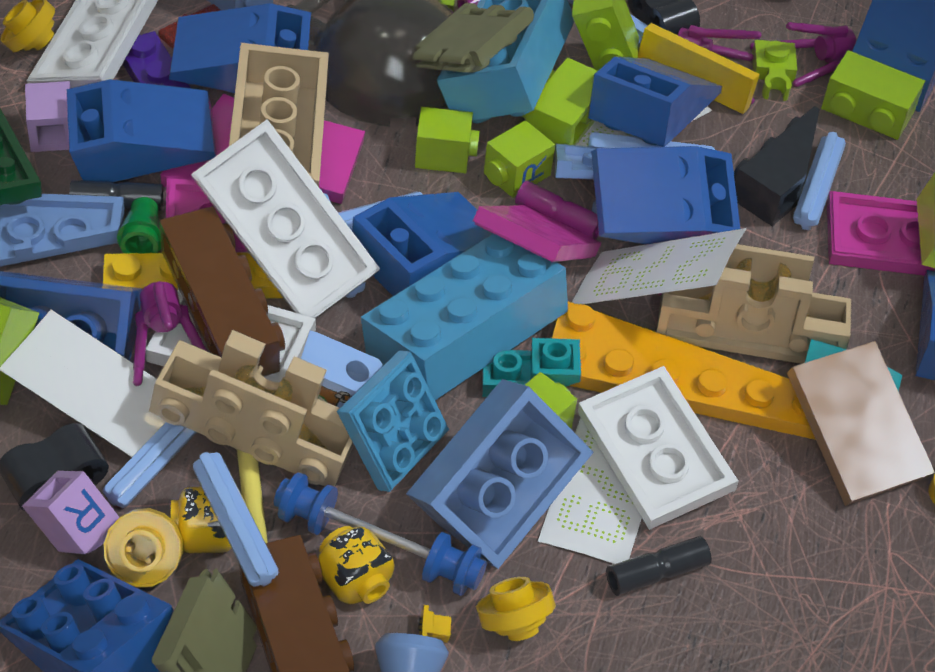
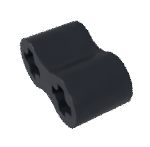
[628,0,700,35]
[0,423,109,511]

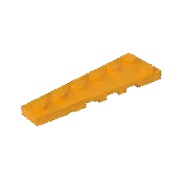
[552,301,816,440]

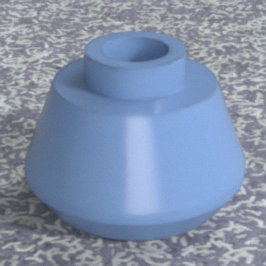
[375,633,449,672]

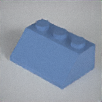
[406,379,594,569]

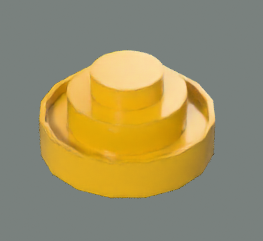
[0,0,55,53]
[103,508,183,588]
[476,577,556,641]

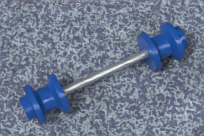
[274,472,487,596]

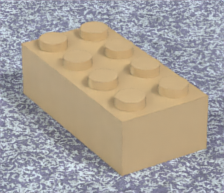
[229,43,329,187]

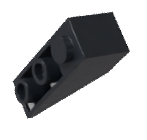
[734,106,820,226]

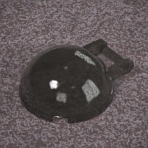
[286,0,454,127]

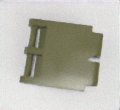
[413,3,534,73]
[152,568,257,672]

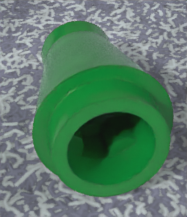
[117,197,161,253]

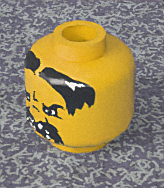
[171,487,232,553]
[318,526,395,604]

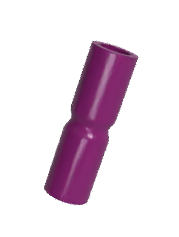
[515,180,599,239]

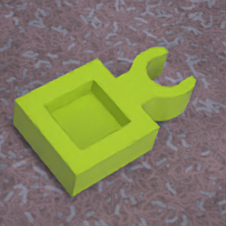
[752,40,797,101]

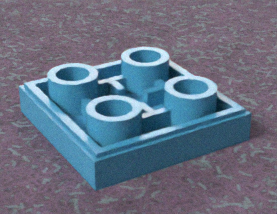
[337,351,449,492]

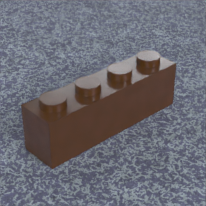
[159,206,285,377]
[240,535,354,672]

